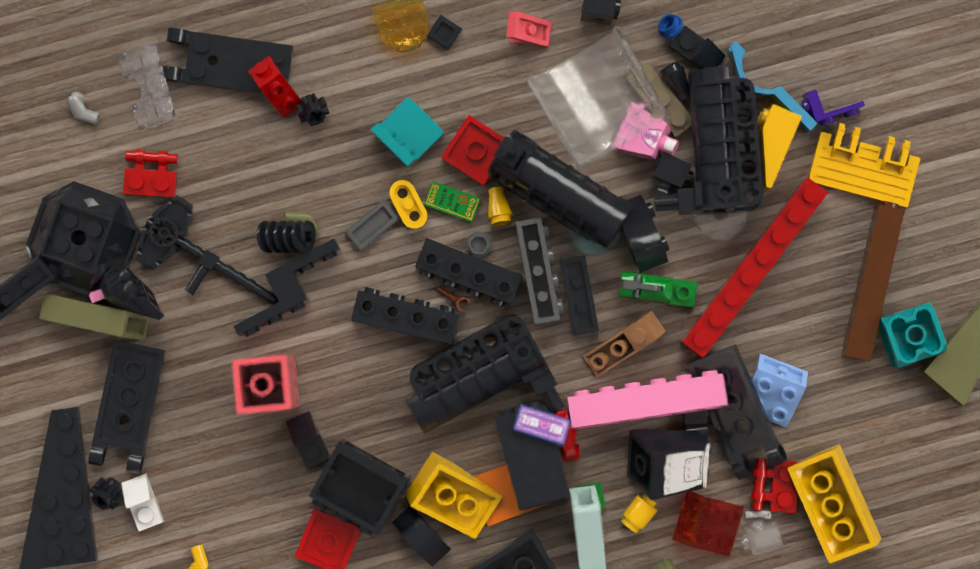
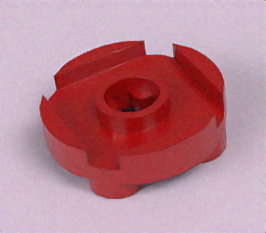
[553,409,580,462]

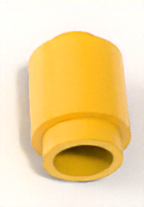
[621,494,658,533]

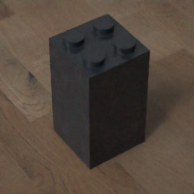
[495,402,570,511]

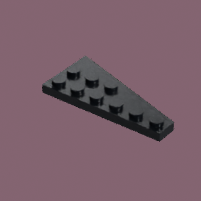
[19,407,98,569]

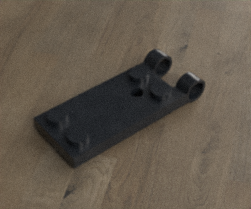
[161,28,294,94]
[88,340,166,474]
[688,344,787,480]

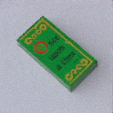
[424,181,481,223]

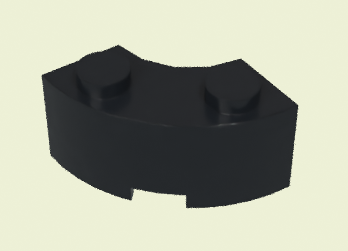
[621,195,670,273]

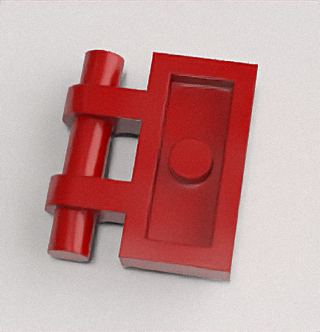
[123,149,178,198]
[750,458,799,513]

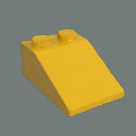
[757,104,802,192]
[405,452,503,539]

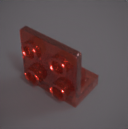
[672,491,744,556]

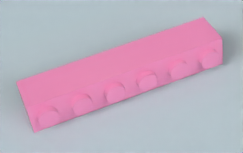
[568,370,729,430]

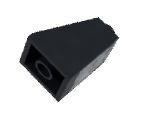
[627,429,711,500]

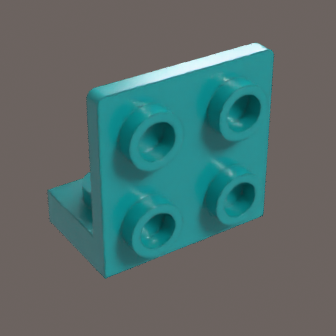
[371,97,444,169]

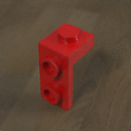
[249,56,301,118]

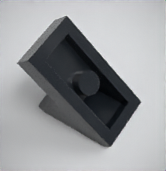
[669,25,726,69]
[286,411,330,469]

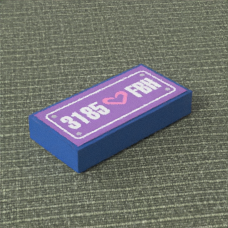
[513,404,571,446]

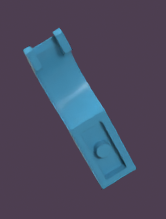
[728,41,818,133]

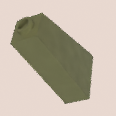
[39,294,150,340]
[919,301,980,406]

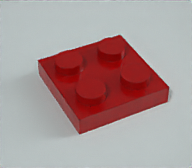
[440,115,504,186]
[294,508,361,569]

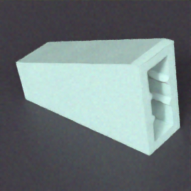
[569,485,606,569]

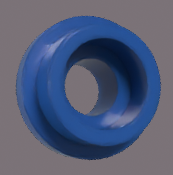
[658,14,683,39]

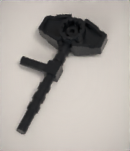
[136,195,277,305]

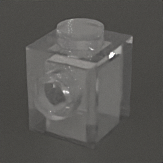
[741,519,784,556]

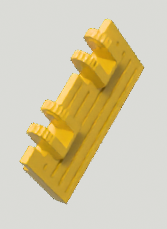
[808,123,921,208]

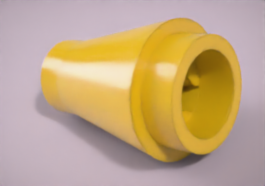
[488,187,513,226]

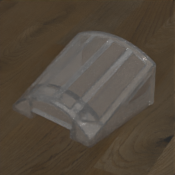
[526,26,670,170]

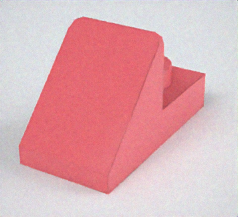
[506,11,552,47]

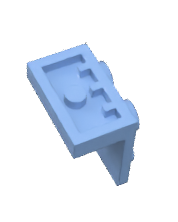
[752,354,808,427]

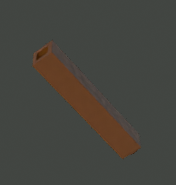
[841,201,905,362]

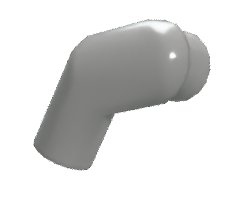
[67,92,100,125]

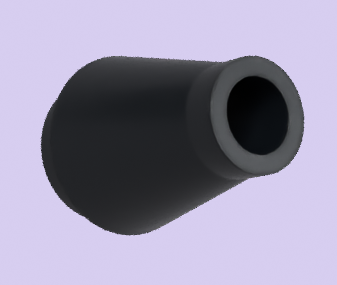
[660,61,690,101]

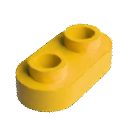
[390,180,428,229]

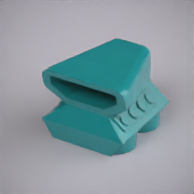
[878,302,947,368]

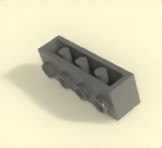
[515,217,564,325]

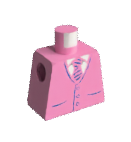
[612,102,679,161]

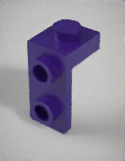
[801,89,865,126]

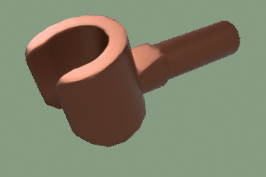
[437,286,471,312]

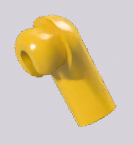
[189,544,209,569]

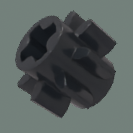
[296,93,330,126]
[90,477,124,510]

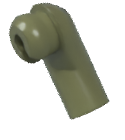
[284,211,319,234]

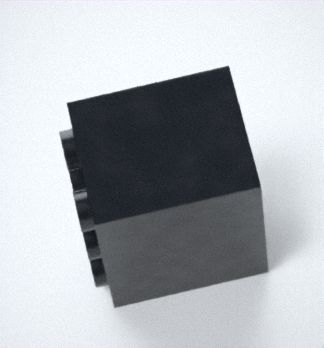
[309,439,410,536]

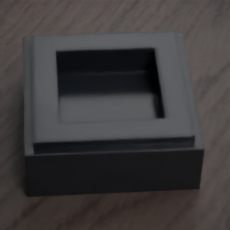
[427,15,462,51]

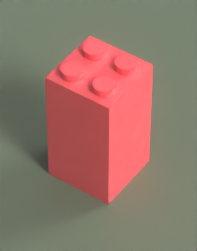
[232,355,300,414]

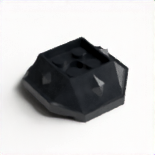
[25,181,141,296]

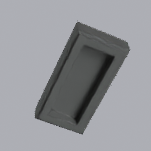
[345,199,400,252]

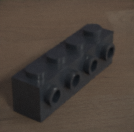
[415,238,523,308]
[351,287,459,344]

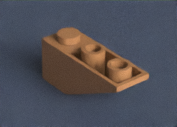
[583,310,666,377]

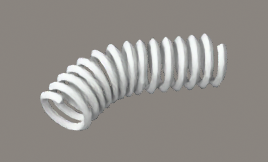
[745,511,771,519]

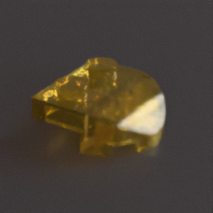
[371,0,430,53]

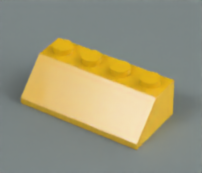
[787,444,882,564]

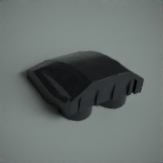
[100,266,164,320]

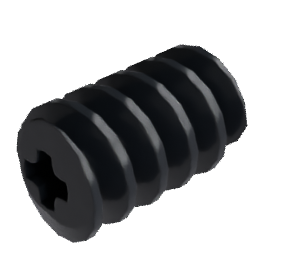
[257,220,316,253]

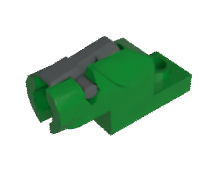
[618,271,697,307]

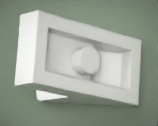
[121,474,164,531]

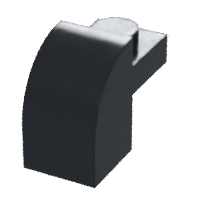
[392,506,451,567]

